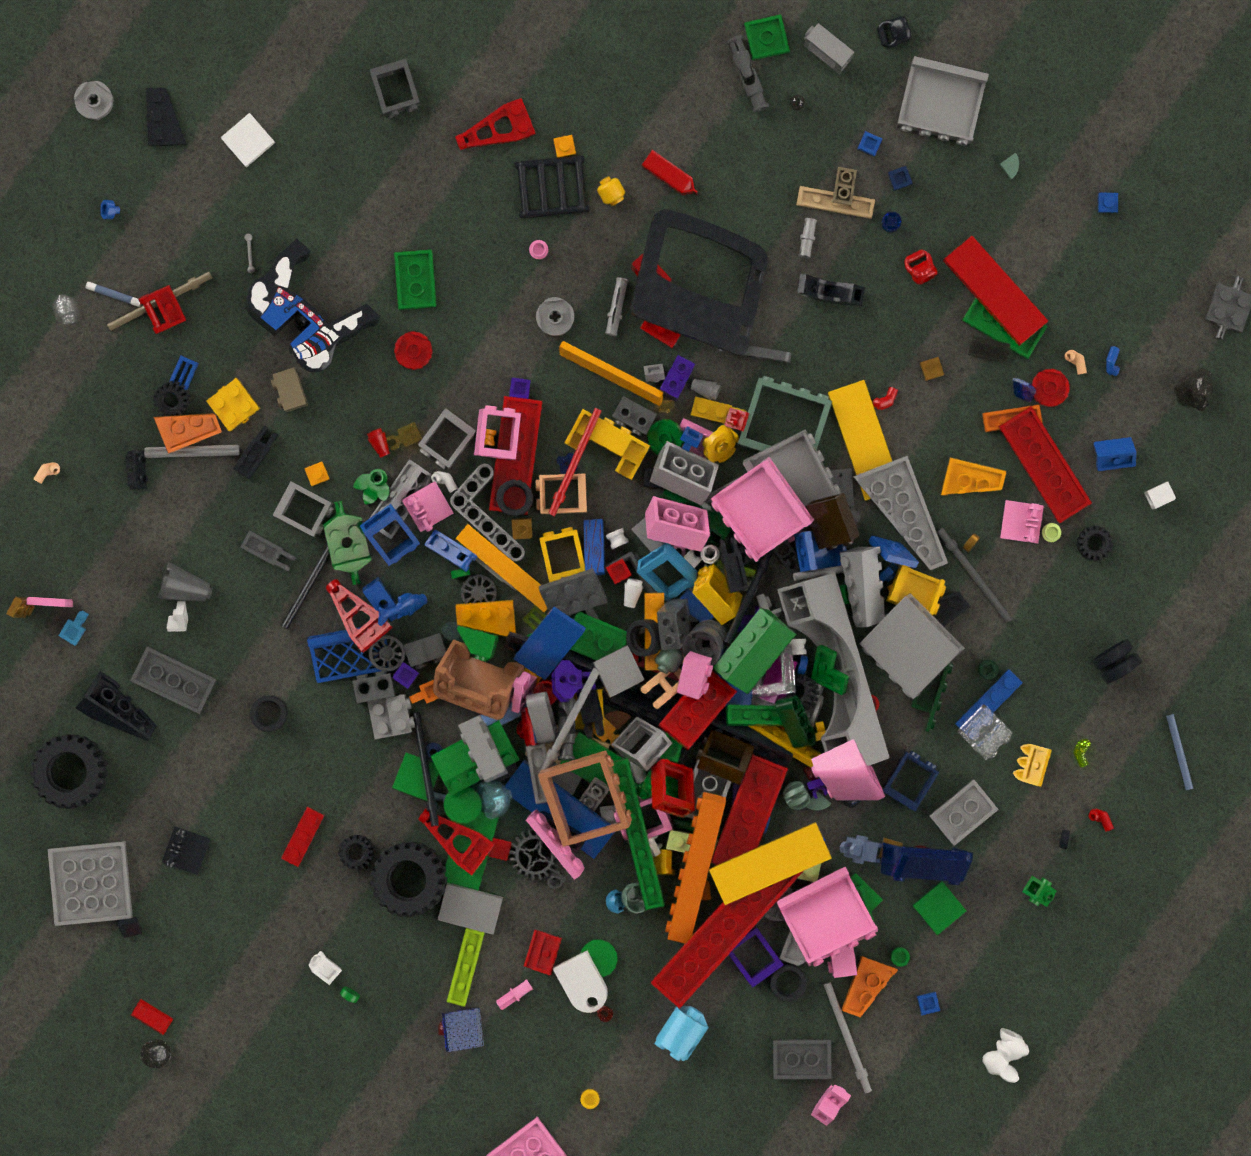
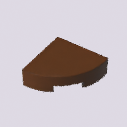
[605,711,631,730]

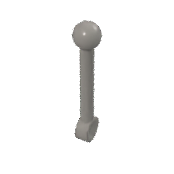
[245,234,255,274]

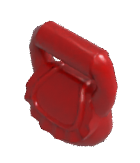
[904,249,938,284]

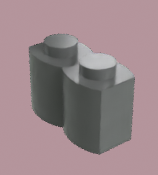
[403,633,447,669]

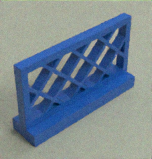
[307,627,392,683]

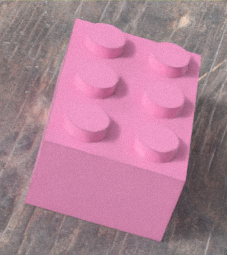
[645,496,710,552]

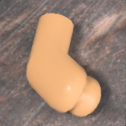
[34,462,60,484]

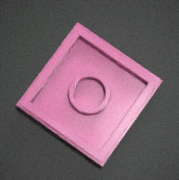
[26,597,73,607]

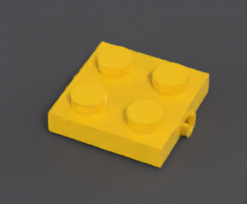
[207,378,261,432]

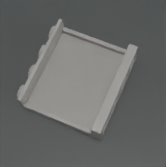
[897,56,989,146]
[743,429,842,506]
[860,593,965,699]

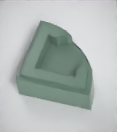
[1000,153,1019,180]
[806,792,832,810]

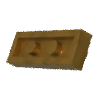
[6,597,35,618]

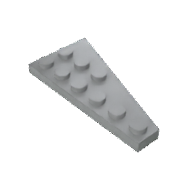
[853,456,948,570]

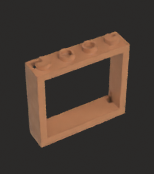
[538,751,632,847]

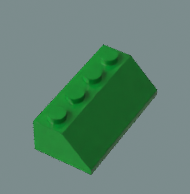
[713,608,796,694]
[457,626,499,661]
[431,720,520,796]

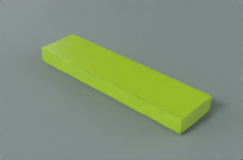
[447,928,485,1007]

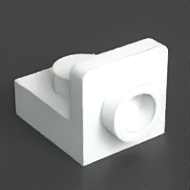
[167,601,188,632]
[309,951,342,985]

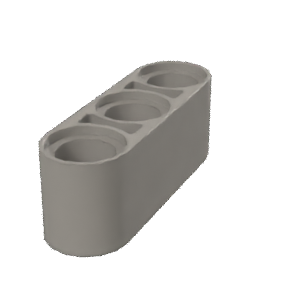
[526,692,558,744]

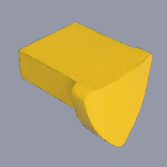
[653,850,675,876]

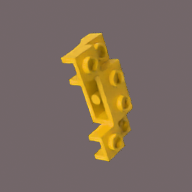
[565,409,650,480]

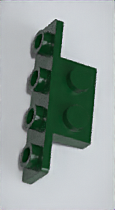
[911,662,953,732]

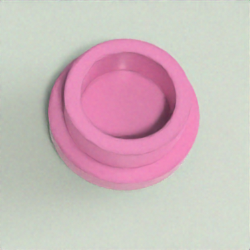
[529,240,548,259]

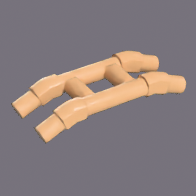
[641,653,685,709]

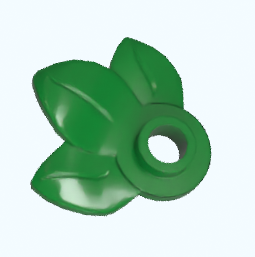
[353,469,390,505]

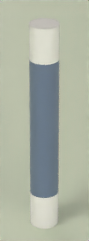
[85,282,141,307]

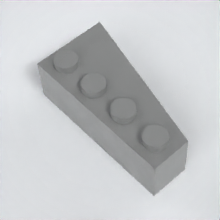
[840,546,885,627]

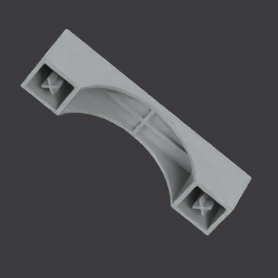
[777,573,889,766]

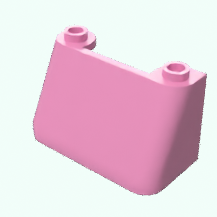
[811,739,885,801]

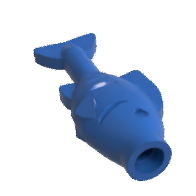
[378,593,427,626]

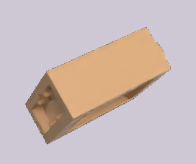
[536,474,587,514]

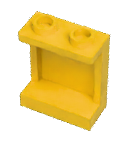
[886,565,946,615]

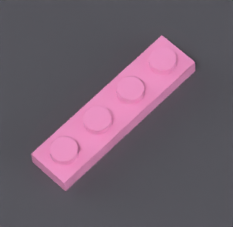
[526,809,585,880]

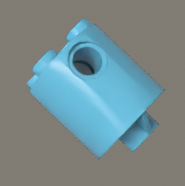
[655,1006,709,1061]

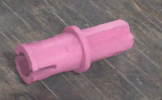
[496,979,533,1010]

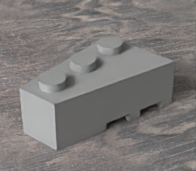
[458,715,508,783]

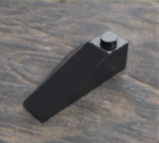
[76,671,157,741]

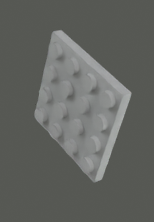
[48,841,133,926]

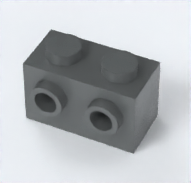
[612,396,657,437]

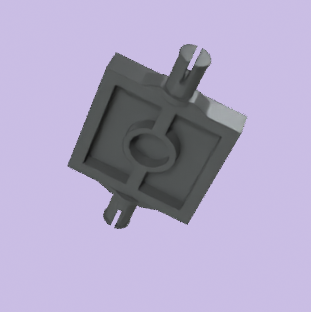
[1205,276,1251,340]

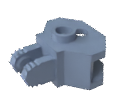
[840,835,883,864]

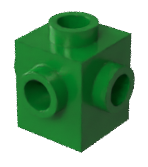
[1022,876,1057,907]

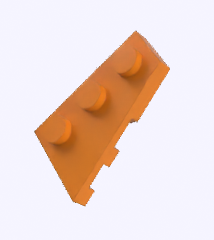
[153,413,222,454]
[841,956,898,1017]

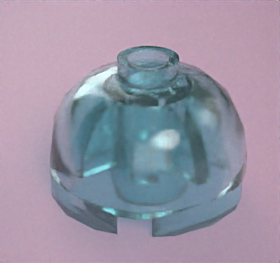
[478,780,512,820]

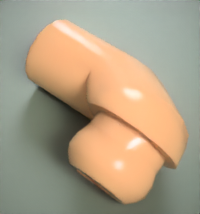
[1065,350,1087,375]

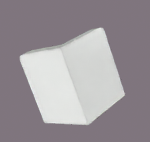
[1144,482,1176,509]

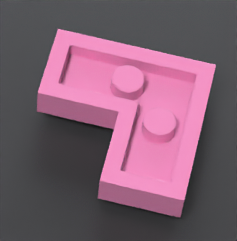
[510,671,537,713]

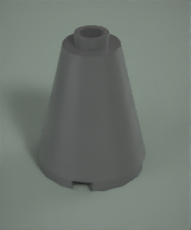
[157,562,213,602]

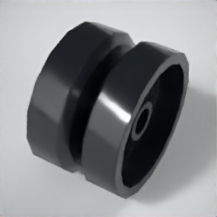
[1092,639,1143,684]

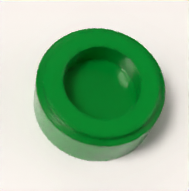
[451,569,471,579]
[890,947,910,967]
[340,986,360,1003]

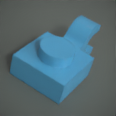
[58,610,89,646]

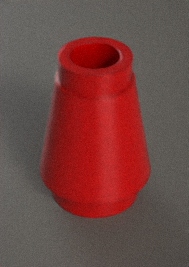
[367,428,390,458]

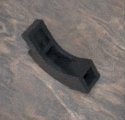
[797,274,865,306]

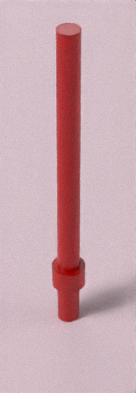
[548,408,602,516]

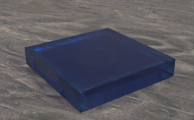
[442,1007,484,1052]

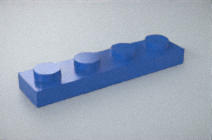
[955,669,1023,737]

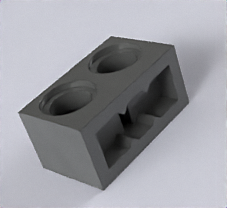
[352,671,396,703]

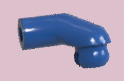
[1106,346,1120,376]

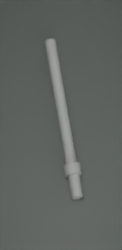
[540,668,600,770]
[824,982,872,1093]

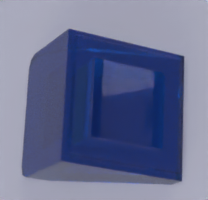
[1013,377,1037,402]

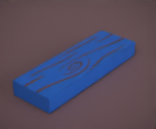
[584,519,605,575]

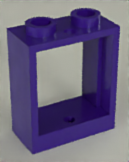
[660,355,695,402]
[729,926,783,988]

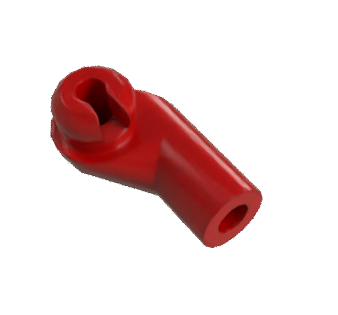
[873,387,898,410]
[1088,809,1114,832]

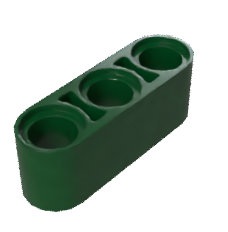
[776,696,816,748]

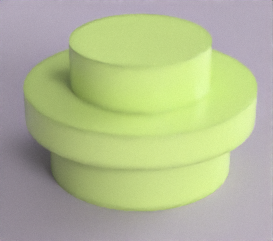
[1042,523,1061,542]

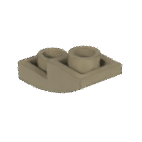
[832,167,857,206]

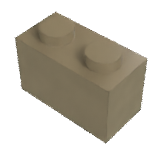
[271,367,308,412]

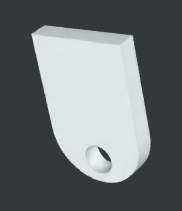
[553,951,608,1013]

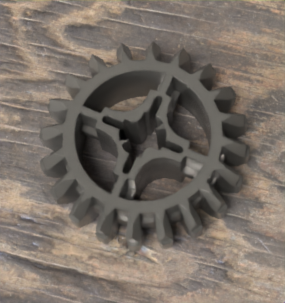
[509,829,559,881]

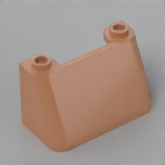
[433,640,524,720]

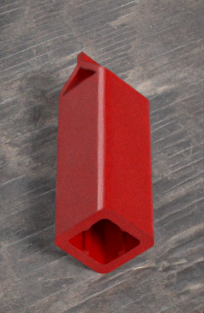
[642,150,698,196]

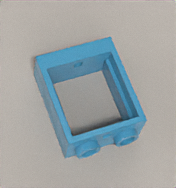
[637,543,697,601]

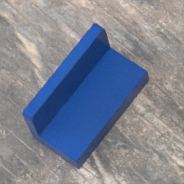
[1094,437,1136,471]

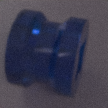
[881,212,902,233]

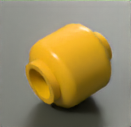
[597,176,625,206]

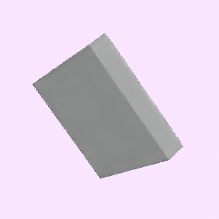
[593,645,644,697]

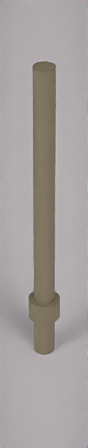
[107,272,213,331]

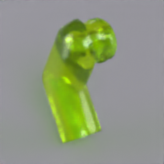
[1073,739,1091,768]

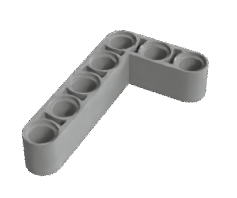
[450,464,525,562]

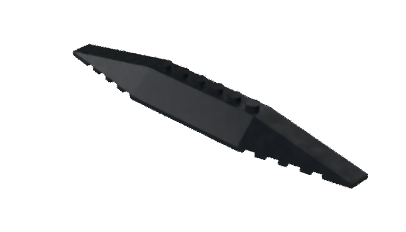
[504,632,793,768]

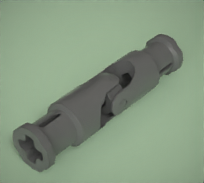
[726,35,769,113]
[558,682,576,761]

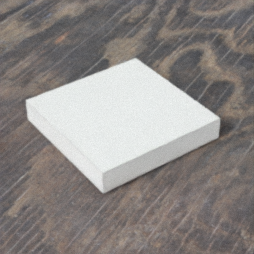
[221,113,275,167]

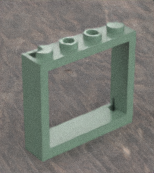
[737,376,832,452]

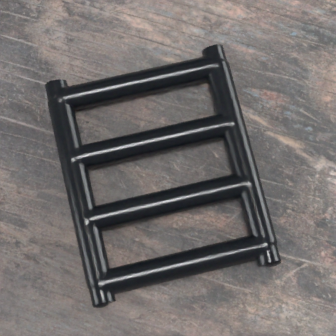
[514,156,590,218]

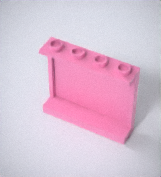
[711,457,814,562]
[776,867,878,967]

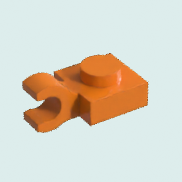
[409,680,439,704]

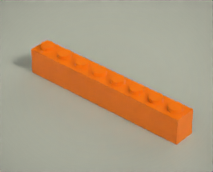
[665,792,726,943]

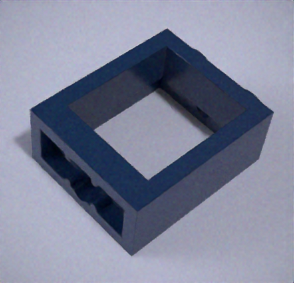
[882,751,939,811]

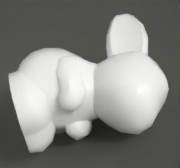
[983,1028,1029,1083]

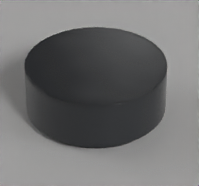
[1059,829,1070,849]

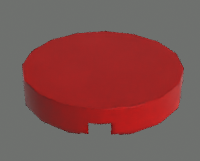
[394,331,433,370]
[1031,369,1070,407]

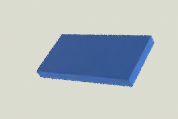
[513,607,586,680]

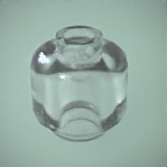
[52,295,80,325]

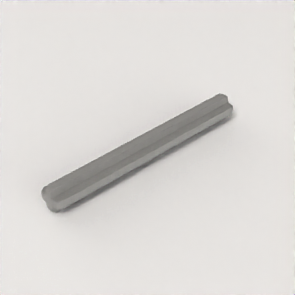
[144,445,240,458]

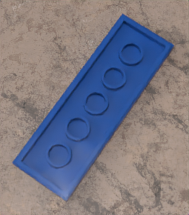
[502,760,614,859]

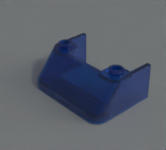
[881,842,973,885]

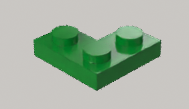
[811,644,850,695]

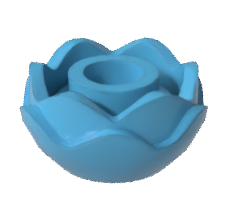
[606,890,625,914]

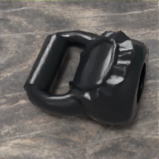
[877,16,912,48]

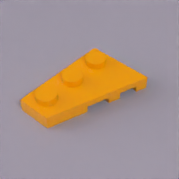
[941,458,1007,495]
[456,600,516,637]

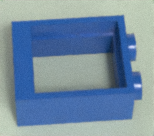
[360,504,420,566]

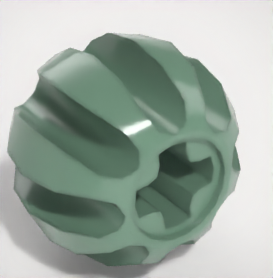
[783,781,810,810]

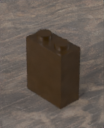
[805,493,860,550]

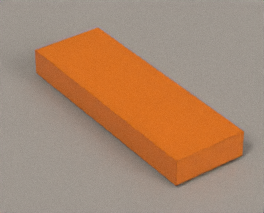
[982,405,1042,432]

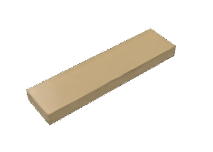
[796,186,875,219]

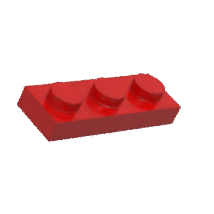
[281,807,325,867]

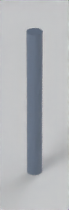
[1166,714,1193,790]

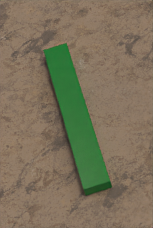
[612,758,665,910]

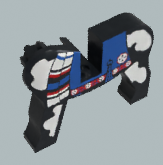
[246,238,381,373]

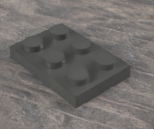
[539,568,607,615]
[773,1039,831,1079]

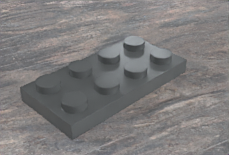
[130,646,217,714]

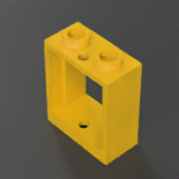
[539,527,585,583]
[692,563,743,625]

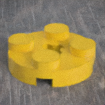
[702,425,739,463]

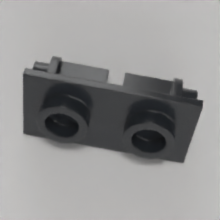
[125,450,148,490]

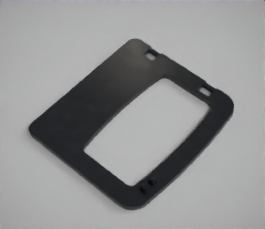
[630,209,768,356]

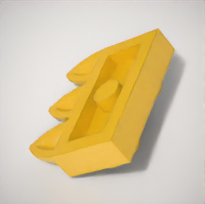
[1013,744,1052,787]

